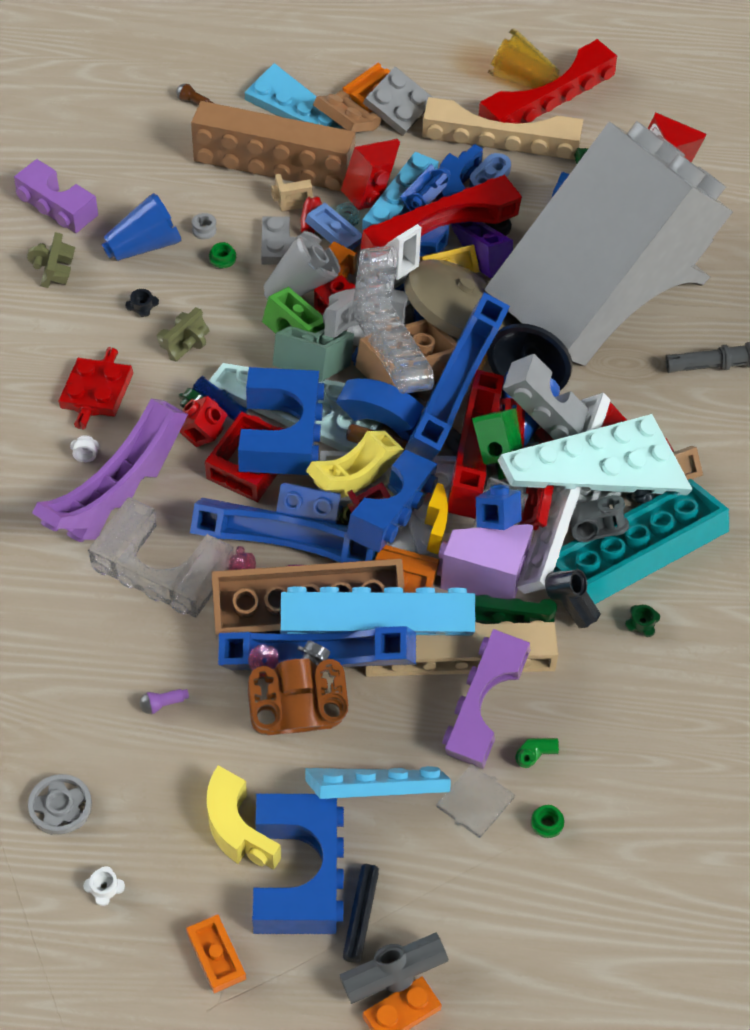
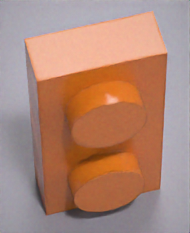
[186,914,246,994]
[363,976,442,1030]

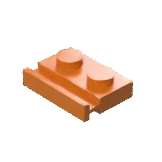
[343,62,390,113]
[375,545,440,593]

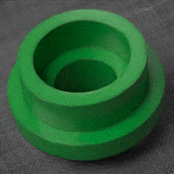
[209,242,237,268]
[531,805,565,838]

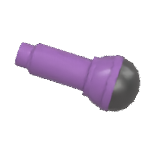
[139,689,189,714]

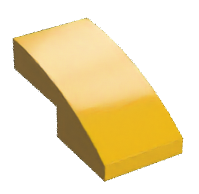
[424,483,448,555]

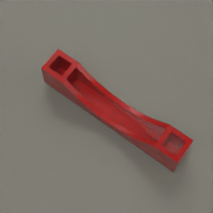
[478,39,618,124]
[361,174,522,269]
[447,369,504,519]

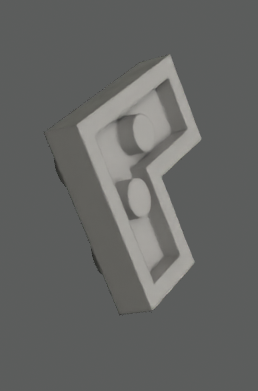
[261,216,296,265]

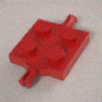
[58,347,134,430]

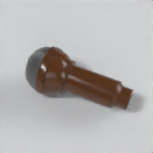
[176,83,213,105]

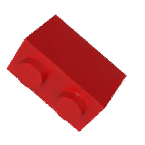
[341,139,400,210]

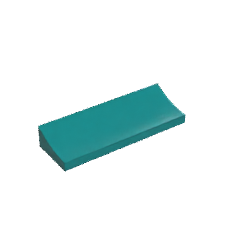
[553,479,729,604]

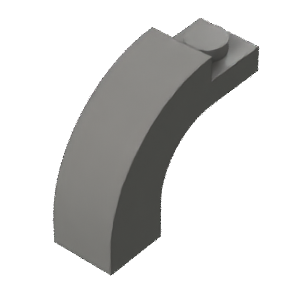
[323,287,415,338]

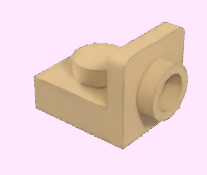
[271,174,313,212]

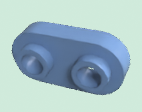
[469,153,511,187]

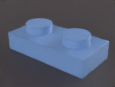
[305,203,362,250]

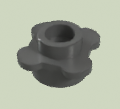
[297,640,331,667]

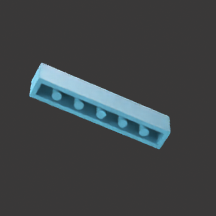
[281,587,475,636]

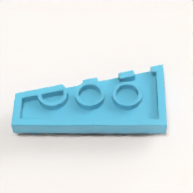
[245,63,343,129]
[305,766,451,799]

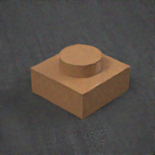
[673,446,703,480]

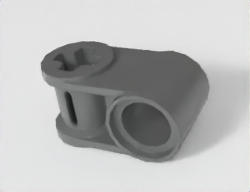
[569,495,629,542]

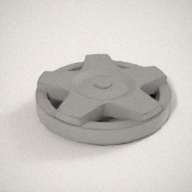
[28,774,92,835]

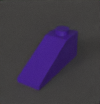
[451,222,513,279]

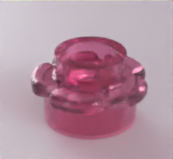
[248,644,279,677]

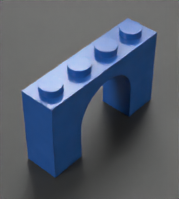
[238,367,325,475]
[252,794,344,934]

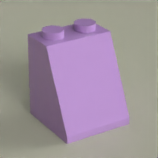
[437,524,533,599]

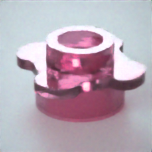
[229,546,256,570]

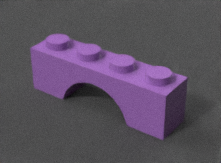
[442,629,530,769]

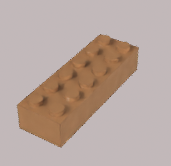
[191,101,356,192]
[212,559,405,639]

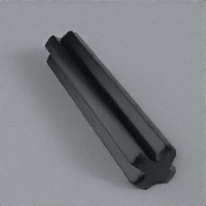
[343,864,379,963]

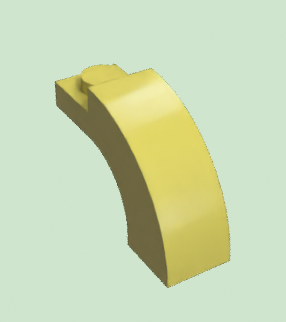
[306,431,404,498]
[207,765,281,870]

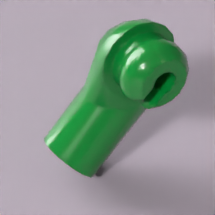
[515,738,559,768]

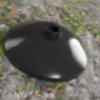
[487,324,573,390]

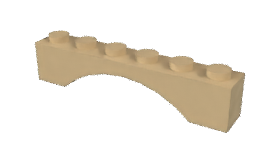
[422,97,583,160]

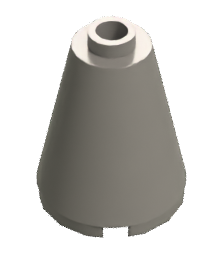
[264,231,341,300]

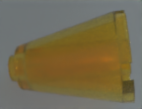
[488,28,560,89]

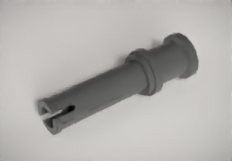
[665,342,750,373]

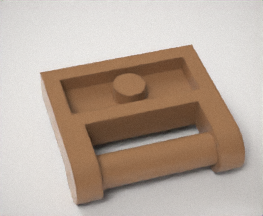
[313,90,381,132]

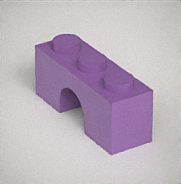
[14,159,98,233]

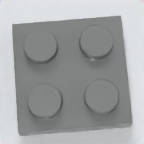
[363,67,433,136]

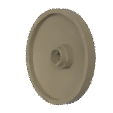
[404,259,511,338]

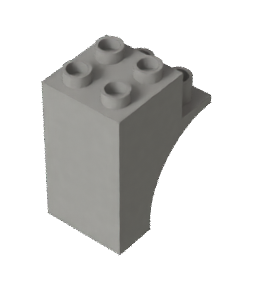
[484,121,733,366]

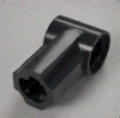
[545,569,601,628]

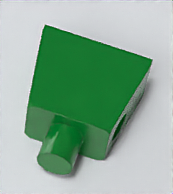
[472,408,523,480]

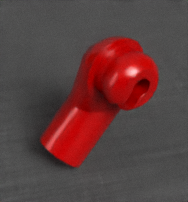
[300,196,322,234]

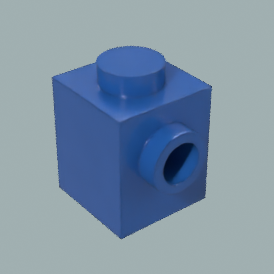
[476,484,522,530]

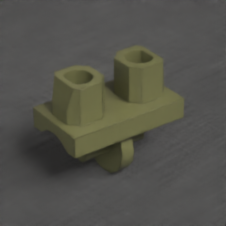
[27,232,75,288]
[157,307,210,362]

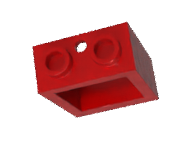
[205,411,284,503]

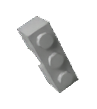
[503,354,589,440]

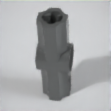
[339,932,449,1004]

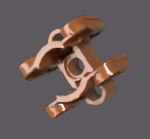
[248,658,348,736]

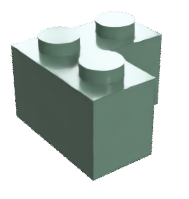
[272,326,354,382]

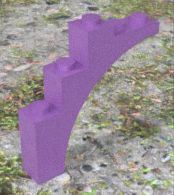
[32,398,188,542]

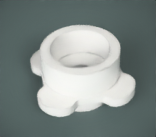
[83,866,125,906]

